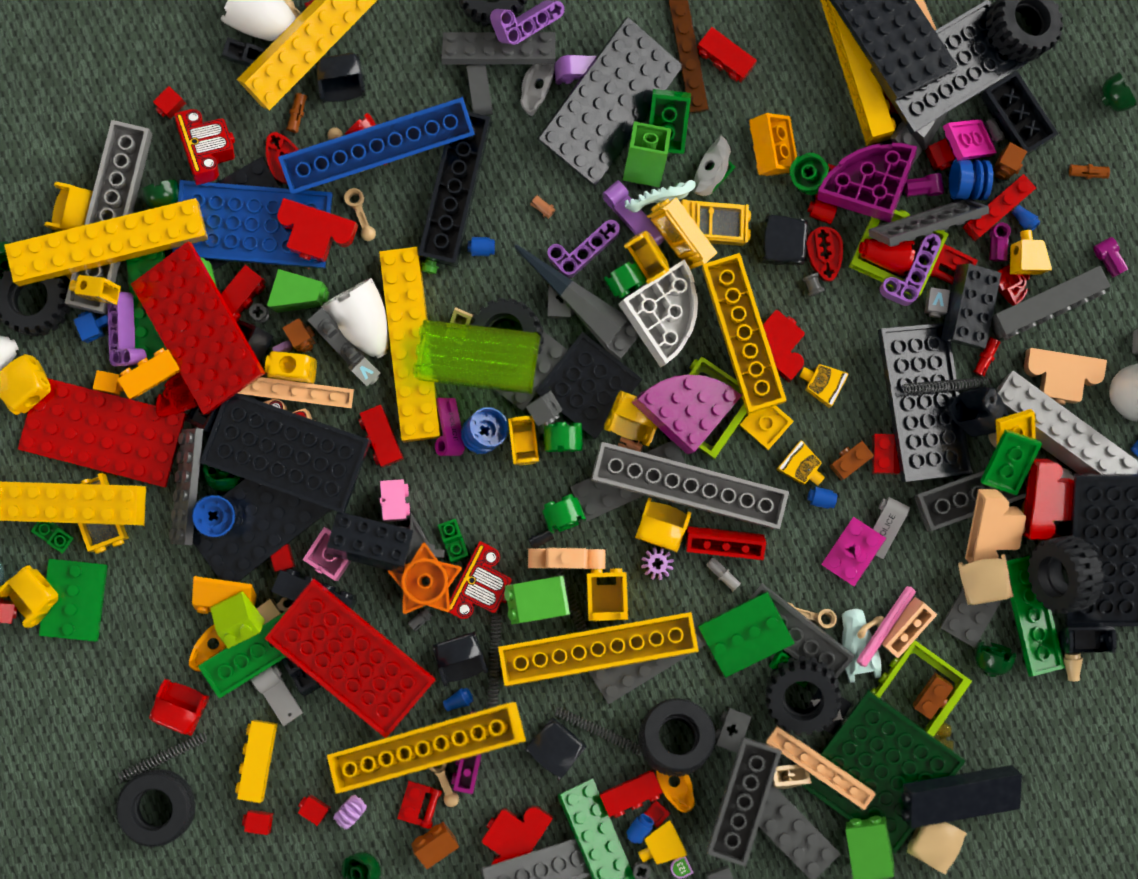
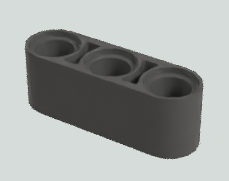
[466,64,493,116]

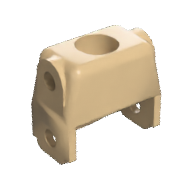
[958,554,1013,605]
[906,822,967,875]

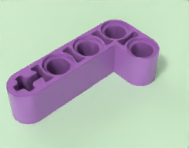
[490,0,564,45]
[554,55,597,84]
[603,180,665,246]
[547,220,620,278]
[880,233,941,306]
[107,292,147,366]

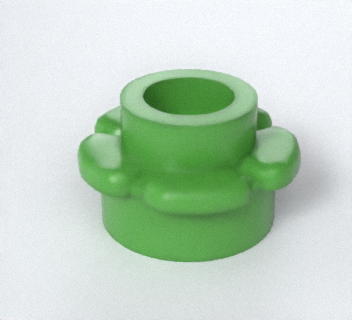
[421,260,439,274]

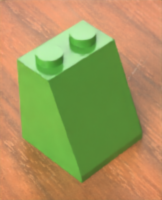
[623,122,671,188]
[267,269,329,313]
[504,576,570,625]
[846,816,894,879]

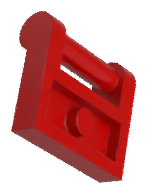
[930,244,978,284]
[397,780,442,829]

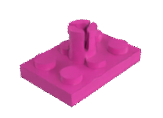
[943,119,997,161]
[821,517,887,587]

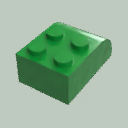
[649,89,691,154]

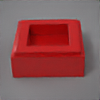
[643,800,670,828]

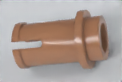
[530,195,555,219]
[618,437,643,452]

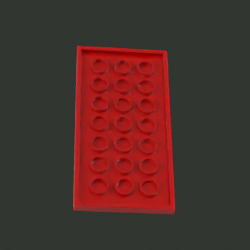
[131,242,265,415]
[18,378,187,487]
[265,579,436,738]

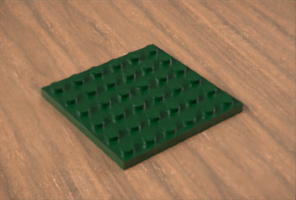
[802,690,966,853]

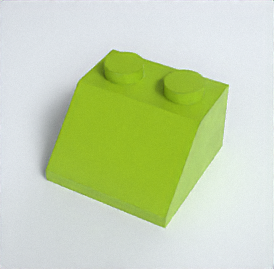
[210,591,265,648]

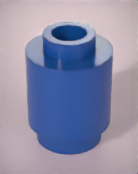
[468,237,495,256]
[807,486,837,509]
[626,814,654,844]

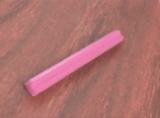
[856,586,916,667]

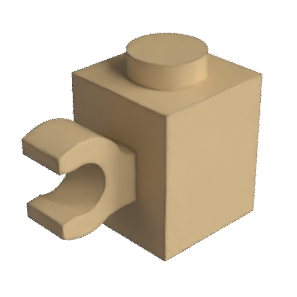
[257,597,291,624]

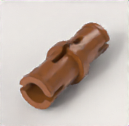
[286,93,307,133]
[1069,164,1110,179]

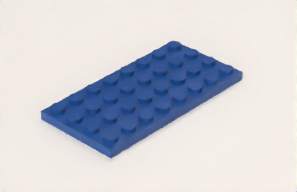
[172,180,333,269]

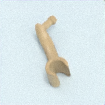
[857,616,885,638]

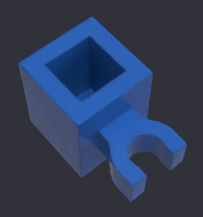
[74,312,108,343]

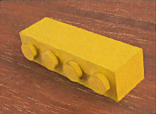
[235,720,278,803]

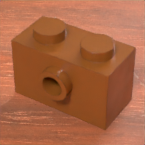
[993,142,1027,180]
[283,318,316,353]
[829,441,874,481]
[913,673,953,719]
[411,822,459,869]

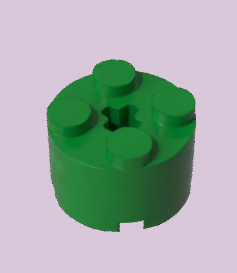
[790,153,831,195]
[603,259,647,299]
[544,422,583,452]
[542,494,586,534]

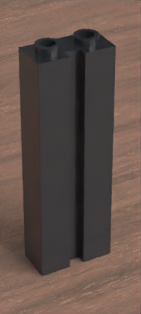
[901,765,1022,829]

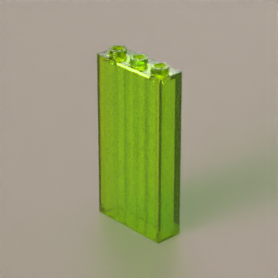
[413,320,540,394]

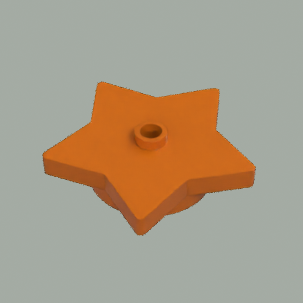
[388,543,462,614]

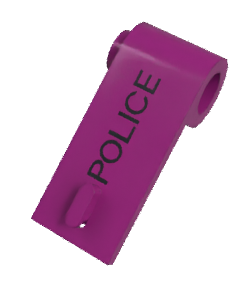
[435,398,465,456]

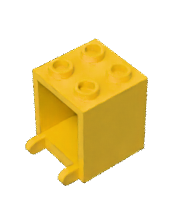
[587,569,628,621]

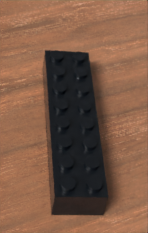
[418,112,491,267]

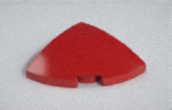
[997,264,1030,306]
[156,372,198,416]

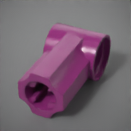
[904,173,944,197]
[989,222,1011,262]
[1093,237,1128,278]

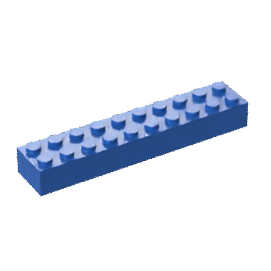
[278,97,475,194]

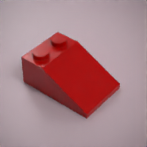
[872,434,900,475]

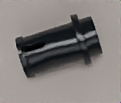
[528,528,554,549]

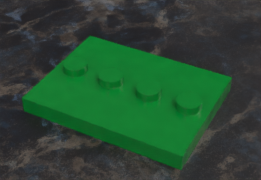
[39,559,108,642]
[698,591,795,678]

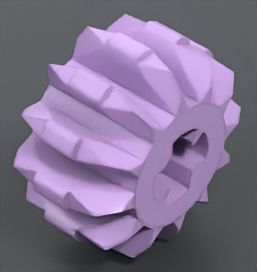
[641,547,674,580]
[333,795,367,829]

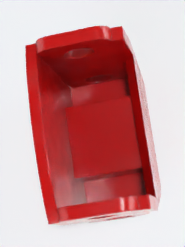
[149,679,209,736]

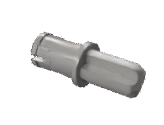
[706,558,741,592]

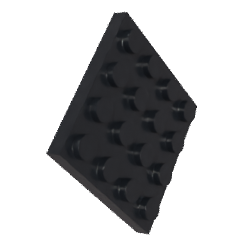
[535,332,643,439]

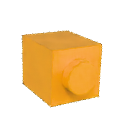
[93,370,123,395]

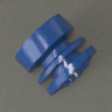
[949,159,993,200]
[461,407,509,454]
[192,495,235,537]

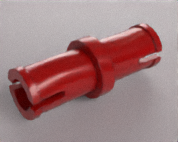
[973,337,1001,377]

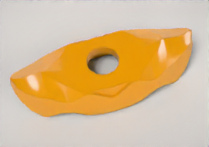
[189,625,227,672]
[656,751,695,813]

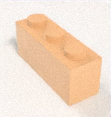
[881,597,937,658]

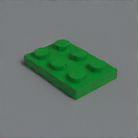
[980,429,1042,495]

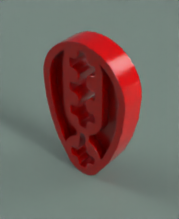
[266,132,299,185]
[806,227,843,282]

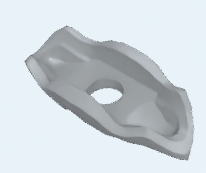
[520,64,555,116]
[693,135,731,196]

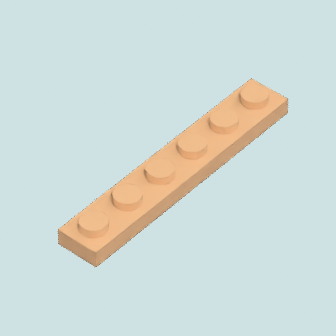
[238,377,354,409]
[766,725,876,810]

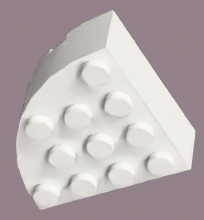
[618,259,698,368]

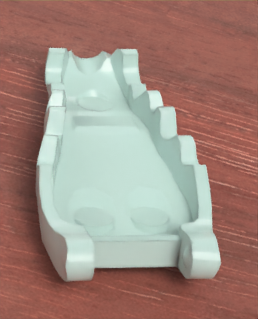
[625,180,695,212]
[842,609,881,683]

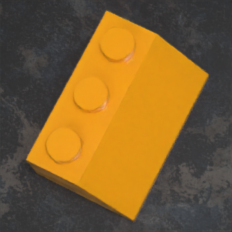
[749,113,797,176]
[117,348,180,399]
[192,576,257,614]

